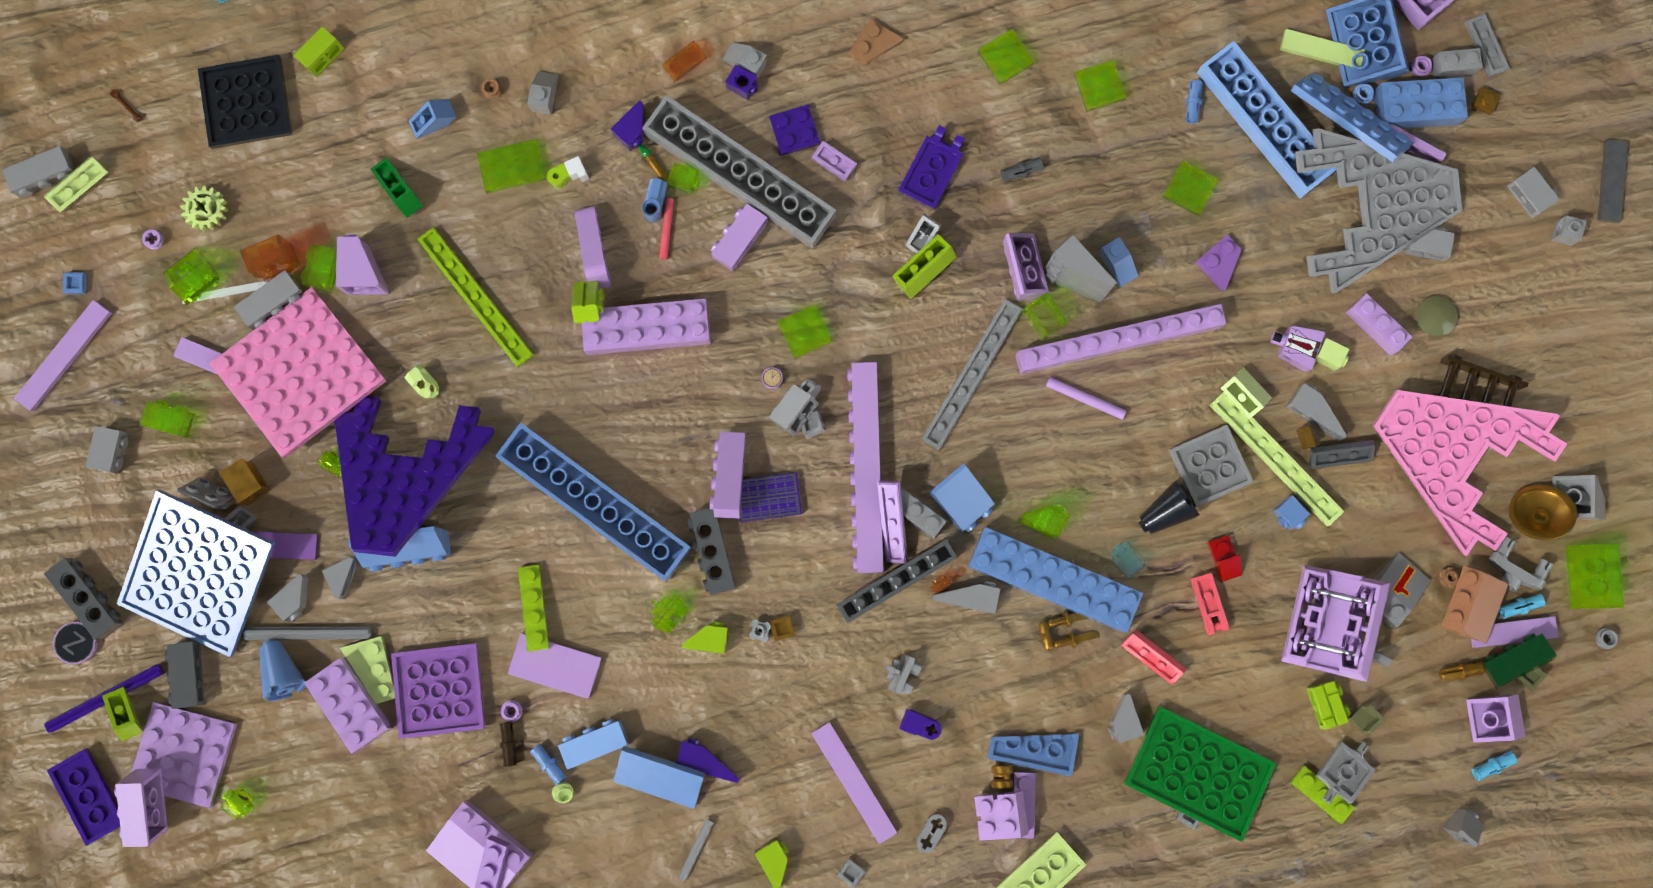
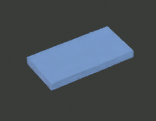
[613,746,705,809]

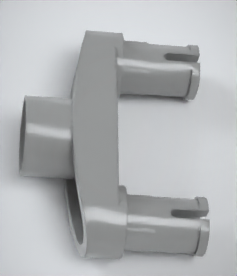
[1488,537,1554,592]

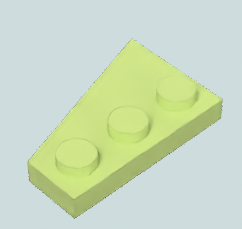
[340,636,395,704]

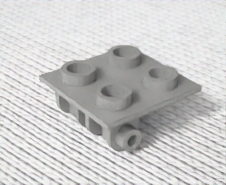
[176,478,234,511]

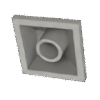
[1552,475,1605,520]

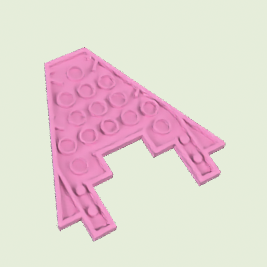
[1373,390,1567,556]

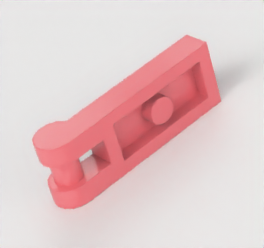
[1190,573,1229,636]

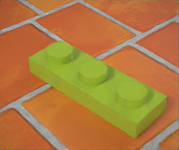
[1289,765,1355,824]

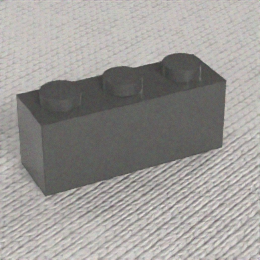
[165,642,205,709]

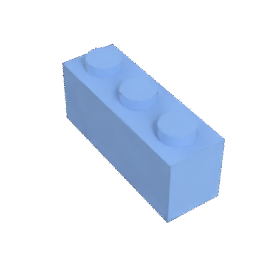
[558,718,630,770]

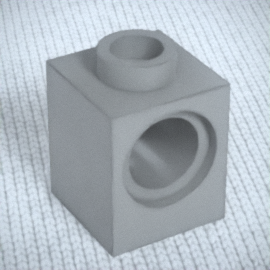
[1551,215,1586,246]

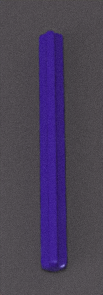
[44,664,164,733]

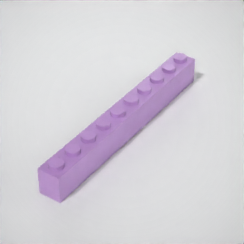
[1015,304,1226,375]
[847,362,883,574]

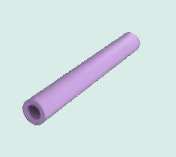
[1046,377,1126,420]

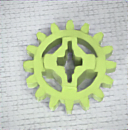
[180,186,228,232]

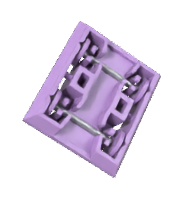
[1281,565,1390,682]

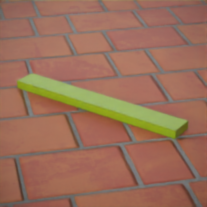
[417,227,534,368]

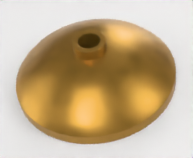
[1509,485,1577,541]

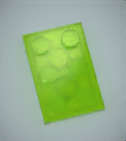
[477,139,547,194]

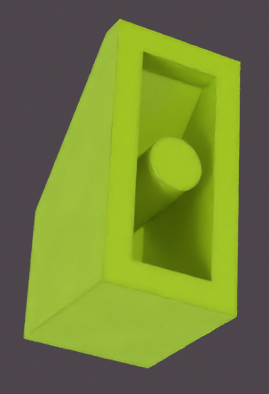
[682,622,729,654]
[102,687,143,741]
[754,838,789,888]

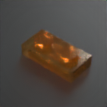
[662,41,707,82]

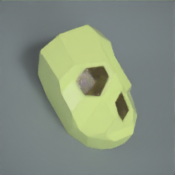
[404,364,439,399]

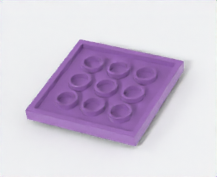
[391,643,486,739]

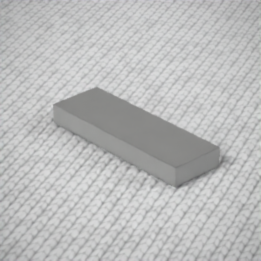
[1464,14,1510,77]

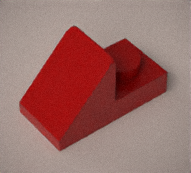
[1207,535,1242,582]

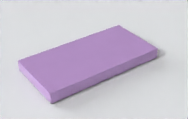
[508,633,602,699]

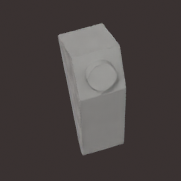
[1285,383,1346,441]
[931,581,1000,614]

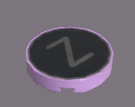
[53,622,98,664]

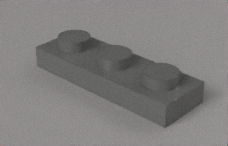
[1309,440,1375,469]

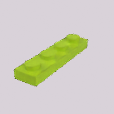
[518,565,550,652]

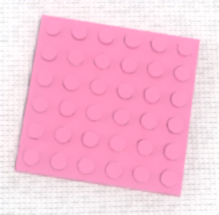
[210,287,386,459]

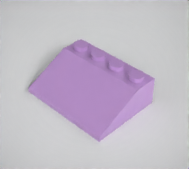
[426,799,534,888]

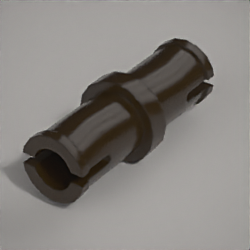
[499,722,517,767]

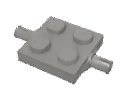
[1316,742,1375,804]

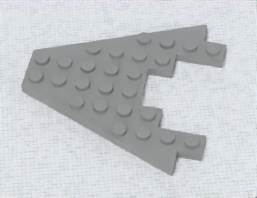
[1295,128,1462,293]

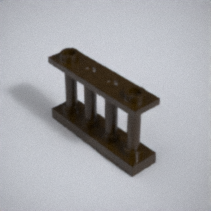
[1434,354,1529,407]

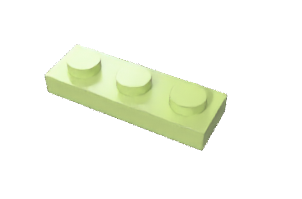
[44,156,108,212]

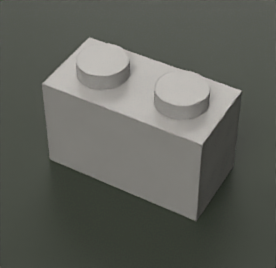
[1431,48,1482,79]
[1507,167,1560,218]
[85,426,129,474]

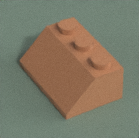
[1442,566,1508,644]

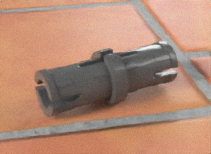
[1000,157,1044,183]

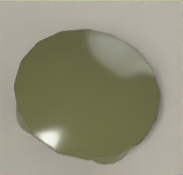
[1416,296,1458,336]

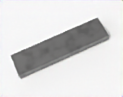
[1597,140,1628,223]

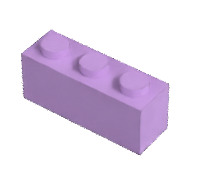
[711,204,768,272]
[1345,293,1412,356]

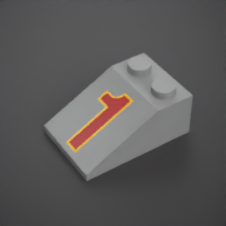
[1365,552,1431,628]

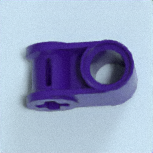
[899,708,941,740]

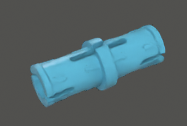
[1499,594,1546,619]
[1471,751,1518,781]

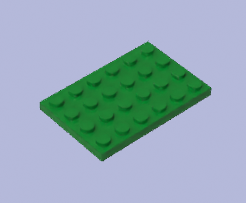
[1123,706,1276,842]

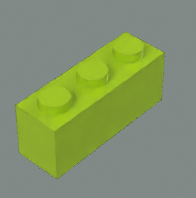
[892,234,957,299]

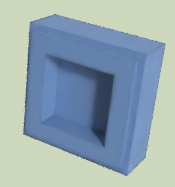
[63,272,87,294]

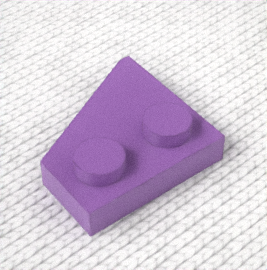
[1196,234,1242,292]

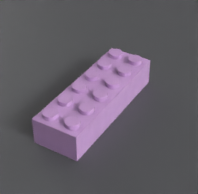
[581,299,711,355]

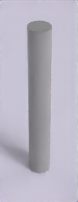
[678,819,715,881]

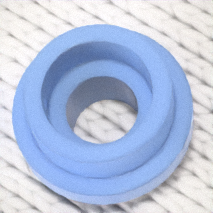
[1353,84,1374,104]

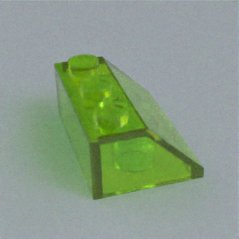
[1566,544,1624,609]

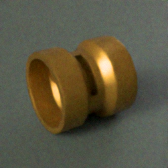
[991,765,1013,788]

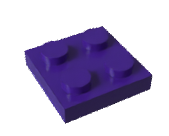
[769,104,820,156]

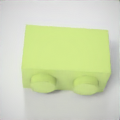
[1221,367,1272,419]

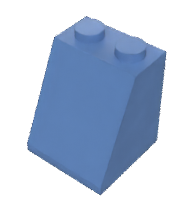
[929,463,995,533]

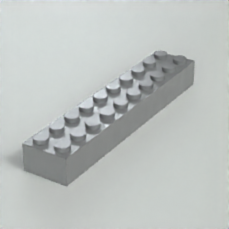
[642,95,836,249]

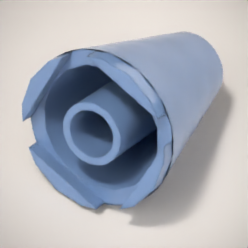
[260,639,306,701]

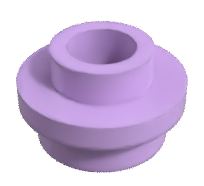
[1411,56,1432,77]
[501,700,523,722]

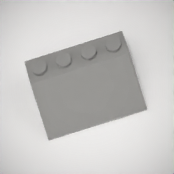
[1044,235,1117,302]

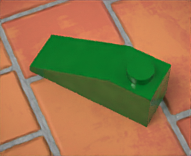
[370,157,423,218]

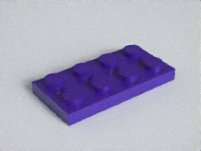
[47,748,120,846]

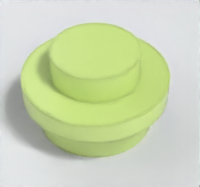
[552,782,574,803]

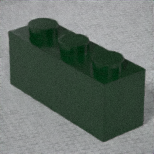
[1483,633,1557,689]

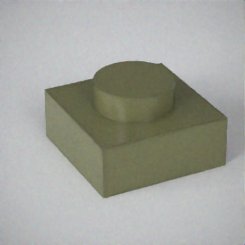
[1517,668,1548,692]

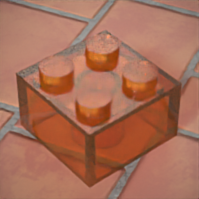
[240,234,301,282]

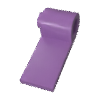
[251,531,318,560]

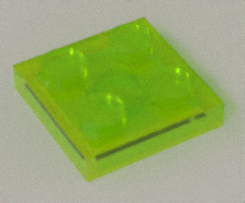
[978,29,1035,86]
[1074,60,1126,112]
[1162,160,1219,216]
[777,304,832,360]

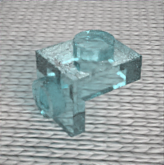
[1111,541,1146,579]

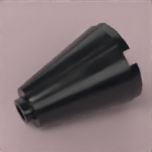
[1138,480,1200,534]

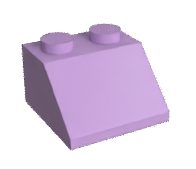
[1466,694,1526,742]

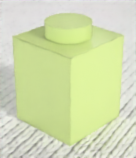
[1315,338,1349,371]

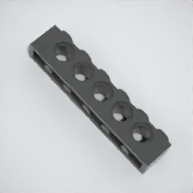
[837,539,958,623]

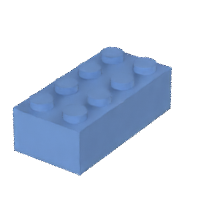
[1374,78,1468,129]

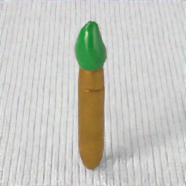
[640,144,670,186]

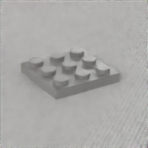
[1168,425,1254,507]

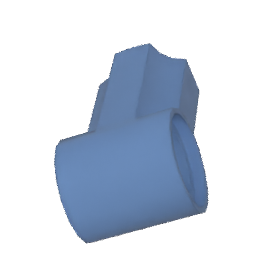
[642,178,668,223]

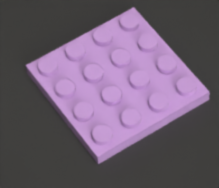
[132,702,237,808]

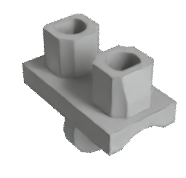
[884,654,922,694]

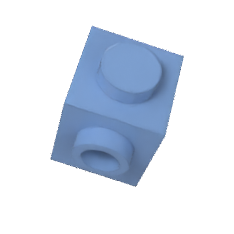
[1272,495,1310,530]

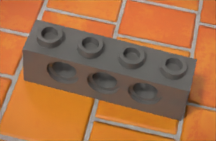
[687,508,736,596]
[44,557,124,640]

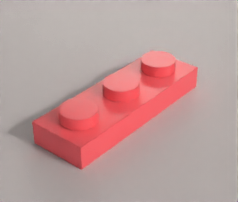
[1121,629,1186,685]

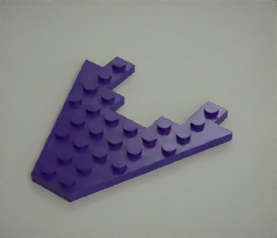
[335,396,495,557]

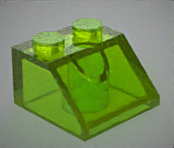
[163,247,220,305]
[1017,504,1071,540]

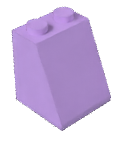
[336,234,389,295]

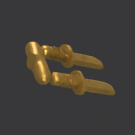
[1039,611,1100,651]

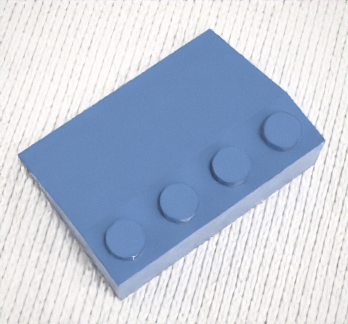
[1326,0,1410,87]
[348,526,451,572]

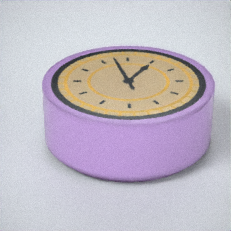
[762,367,783,389]

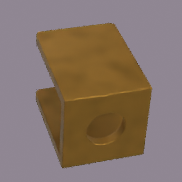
[220,458,270,506]

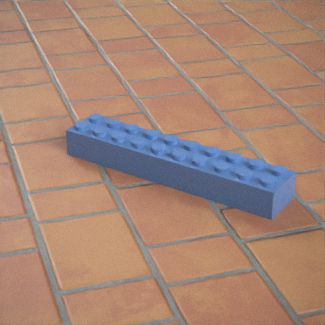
[495,422,692,582]

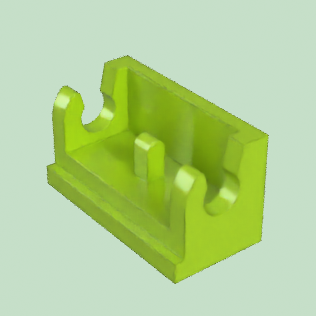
[293,27,345,78]

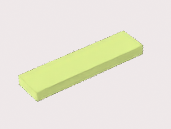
[1280,29,1365,67]

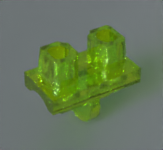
[650,594,689,634]

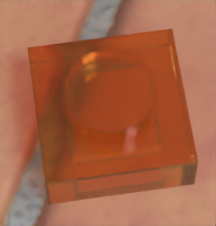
[930,575,953,595]

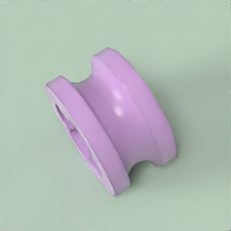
[142,230,164,250]

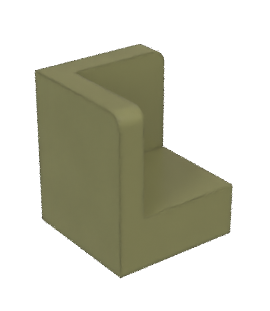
[1348,703,1386,734]

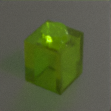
[667,162,701,195]

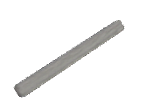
[243,627,372,640]

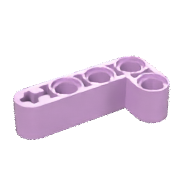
[574,206,612,289]

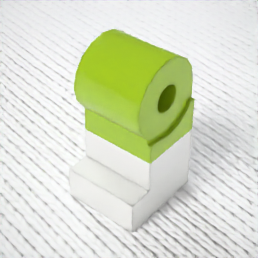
[547,156,589,189]

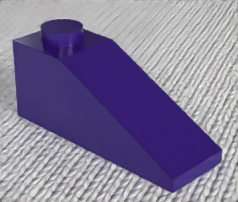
[677,738,740,783]

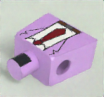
[1270,326,1325,373]

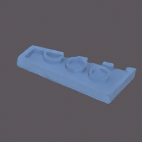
[987,734,1079,777]

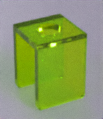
[1022,292,1068,341]

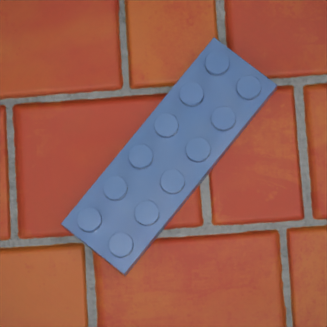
[1291,72,1413,162]

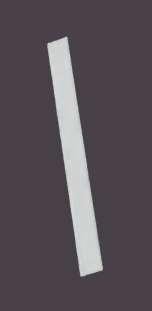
[182,280,270,304]

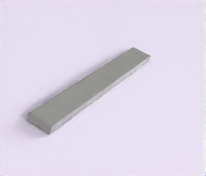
[921,299,1023,451]

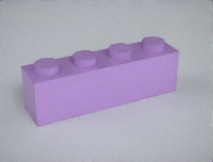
[710,432,746,519]

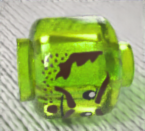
[221,787,255,820]

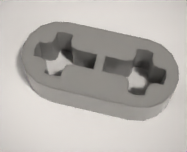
[916,813,947,853]

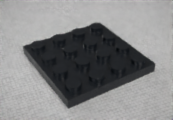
[198,55,292,149]

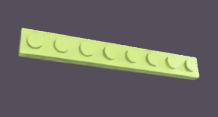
[1209,391,1344,526]

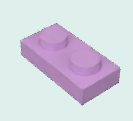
[811,141,857,182]

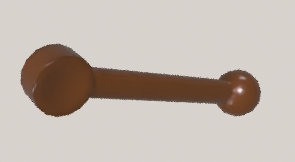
[110,89,142,122]

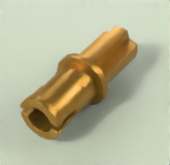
[1439,662,1484,681]

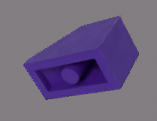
[611,100,645,151]

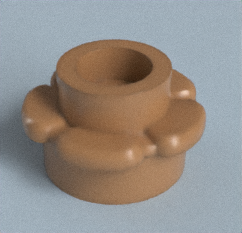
[481,79,502,99]
[1439,567,1460,588]

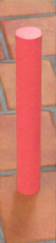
[659,198,674,260]

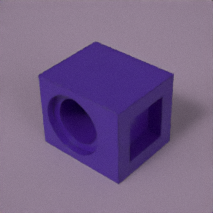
[725,65,759,100]

